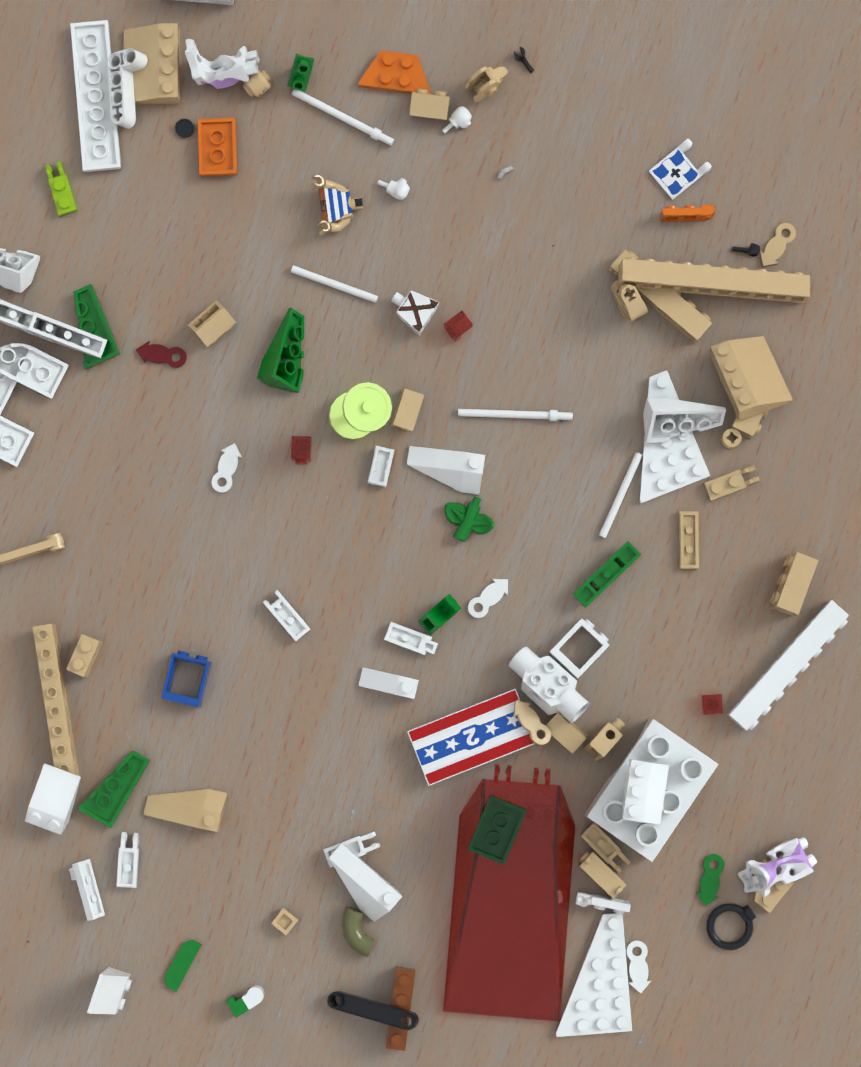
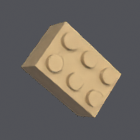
[769,552,819,616]

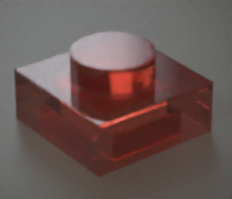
[701,694,723,715]

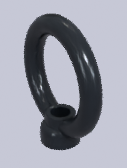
[706,903,756,950]

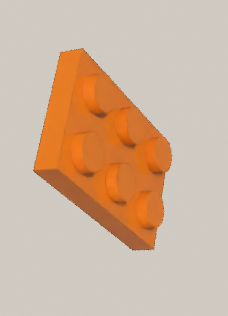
[198,118,238,177]

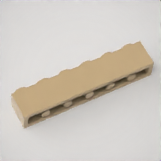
[609,250,712,343]

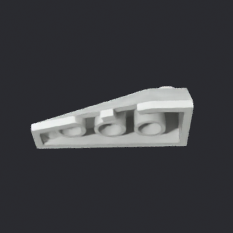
[0,248,40,293]
[643,398,726,443]
[407,446,485,495]
[328,843,402,922]

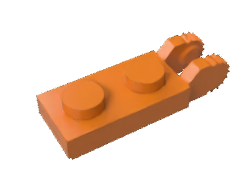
[660,204,716,222]

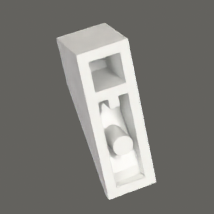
[358,667,419,699]

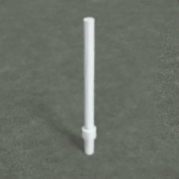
[292,89,395,146]
[458,409,573,421]

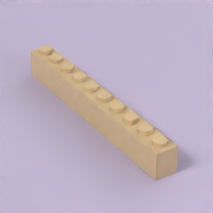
[618,257,810,303]

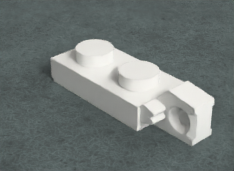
[576,892,631,914]

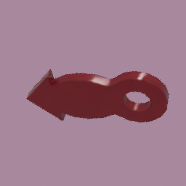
[136,341,187,368]

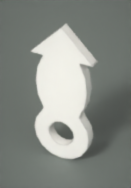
[211,443,242,493]
[468,579,508,618]
[626,940,651,993]

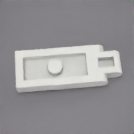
[384,622,438,655]

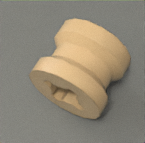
[721,428,742,449]

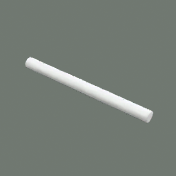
[291,265,378,303]
[599,452,643,539]

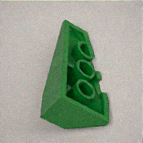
[257,308,304,393]

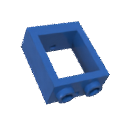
[161,651,212,707]

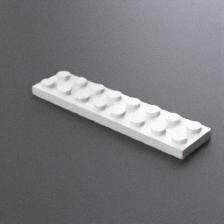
[70,20,121,172]

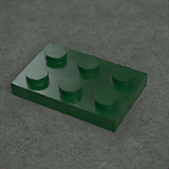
[467,794,527,865]

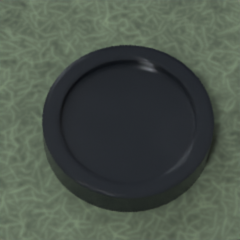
[175,119,194,138]

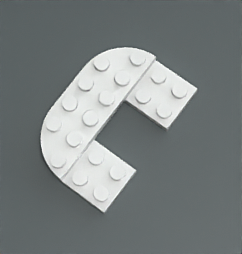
[0,343,69,467]

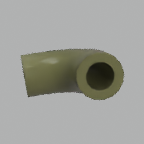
[342,906,375,957]

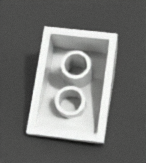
[25,764,81,835]
[87,967,132,1014]

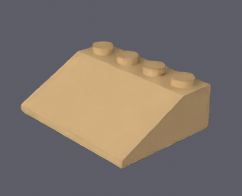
[124,23,180,104]
[710,336,793,421]

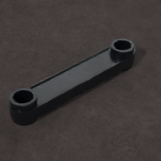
[327,991,419,1030]

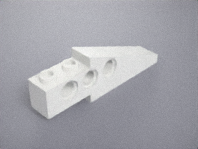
[0,300,107,359]

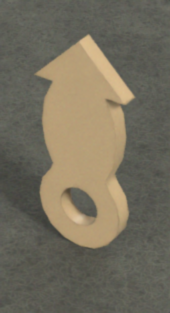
[760,223,796,267]
[513,701,551,745]

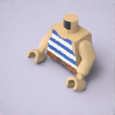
[311,175,363,235]

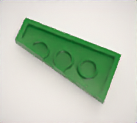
[73,284,120,369]
[78,750,150,828]

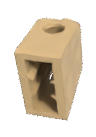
[583,718,625,761]

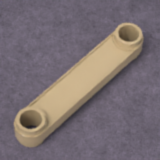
[0,533,65,565]

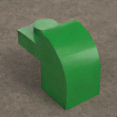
[418,594,461,635]

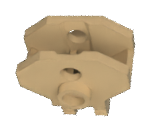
[465,66,508,103]

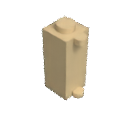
[578,851,626,899]

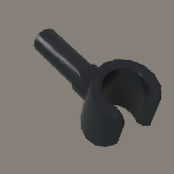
[514,47,534,73]
[732,243,760,257]

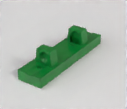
[572,541,641,608]

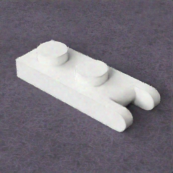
[263,590,311,642]

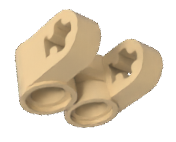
[611,280,648,322]

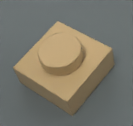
[271,908,299,935]

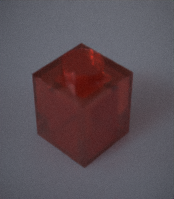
[291,436,312,465]

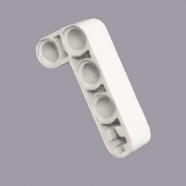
[107,48,148,129]

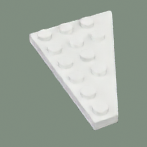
[639,370,710,504]
[556,913,632,1037]

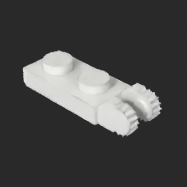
[323,831,380,868]
[117,832,139,888]

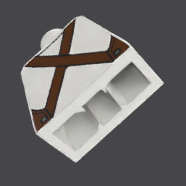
[391,291,439,336]

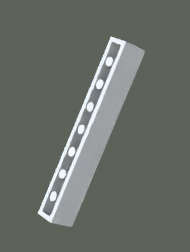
[727,600,849,731]

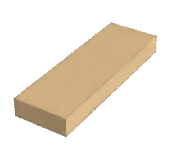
[679,511,699,569]

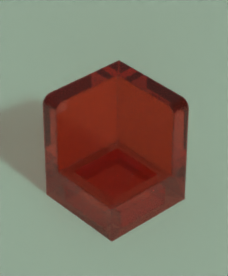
[444,311,473,342]

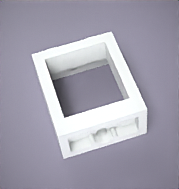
[549,618,609,679]

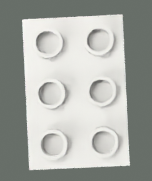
[584,719,719,862]

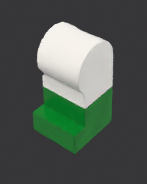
[226,985,265,1018]

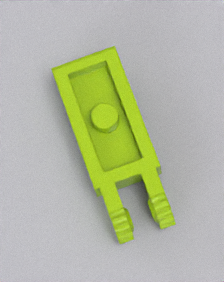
[45,161,78,216]

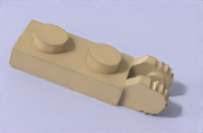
[703,466,760,501]
[580,822,631,873]

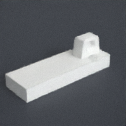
[69,859,105,921]

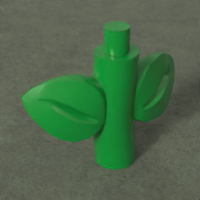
[445,496,495,542]

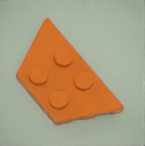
[358,50,430,94]

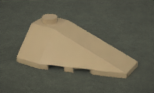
[144,789,228,832]

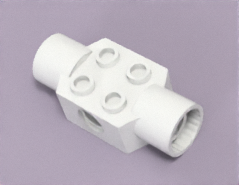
[509,646,590,723]

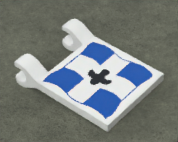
[649,139,712,200]

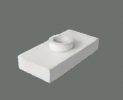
[367,446,395,487]

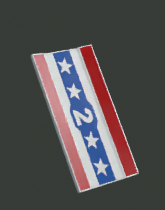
[407,689,535,786]

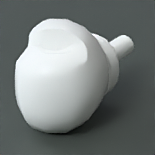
[442,106,472,133]
[377,178,410,200]

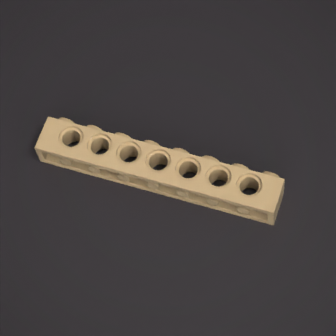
[33,624,79,776]

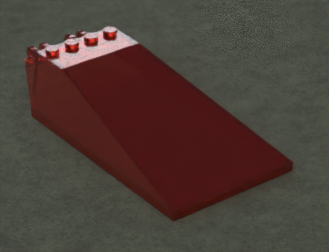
[443,764,575,1021]

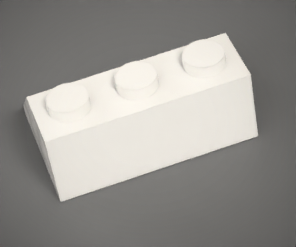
[621,759,669,825]

